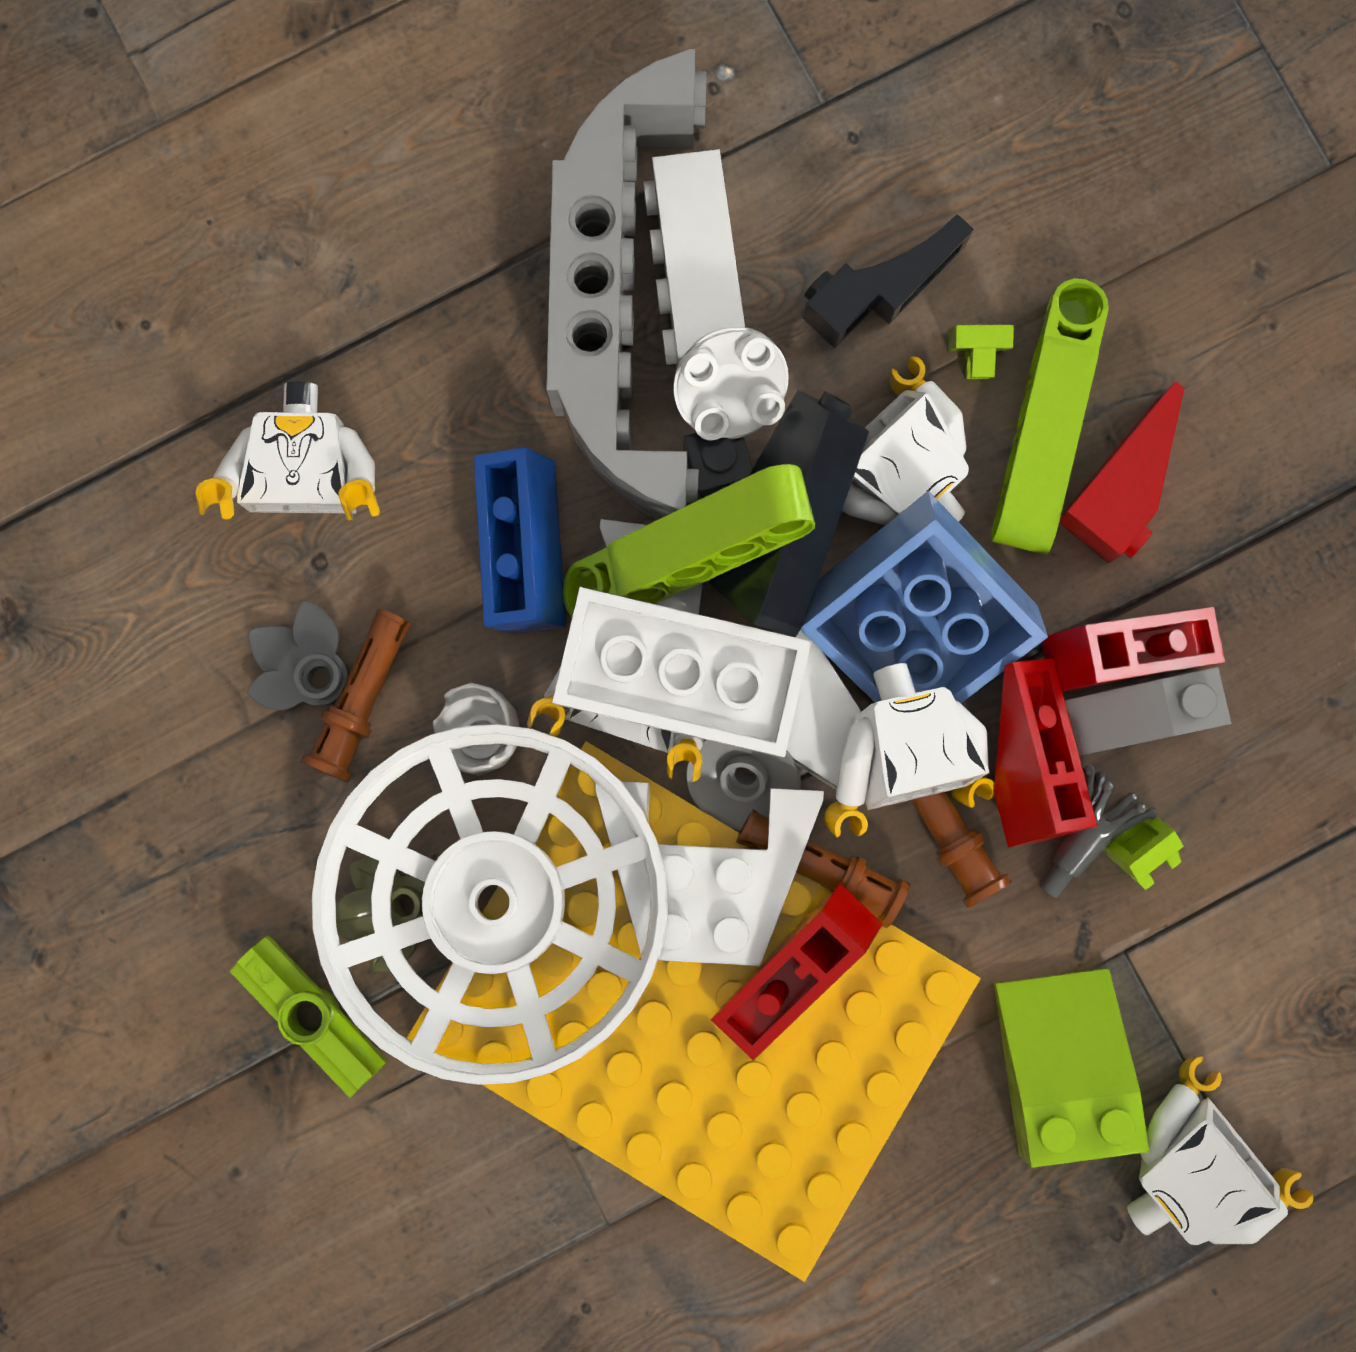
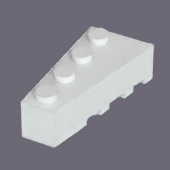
[643,149,745,369]

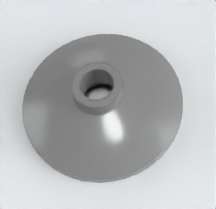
[686,739,801,831]

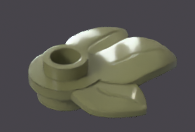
[336,857,425,972]

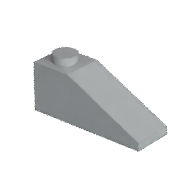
[1065,667,1232,756]

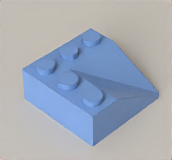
[801,490,1048,703]

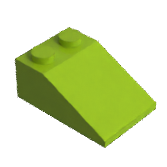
[994,968,1149,1168]

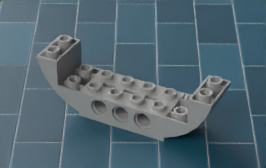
[546,49,706,520]

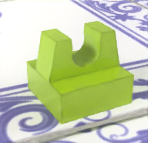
[948,325,1014,379]
[1104,809,1184,890]

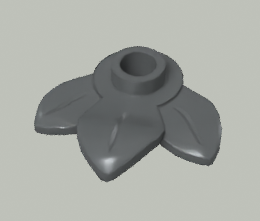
[247,601,349,711]

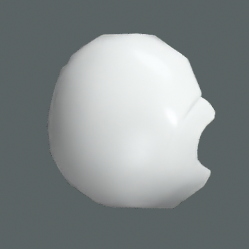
[433,683,520,776]

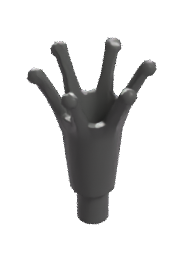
[1039,765,1158,899]

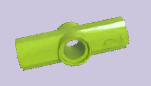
[229,935,389,1098]

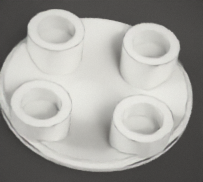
[673,327,789,441]

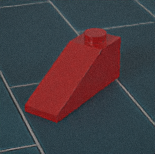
[1059,381,1185,563]
[1041,607,1225,692]
[994,658,1097,848]
[711,883,883,1060]

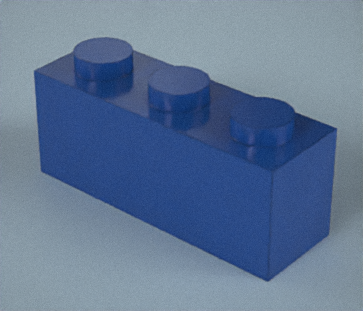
[474,447,566,634]

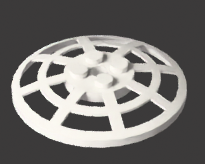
[312,724,668,1085]

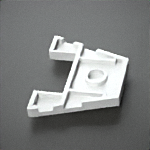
[595,781,824,966]

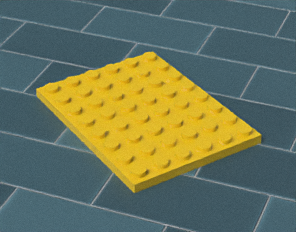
[407,741,981,1282]

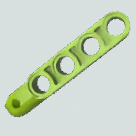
[991,278,1109,555]
[563,464,815,617]

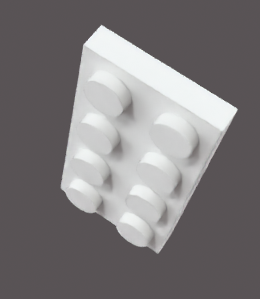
[552,587,811,758]

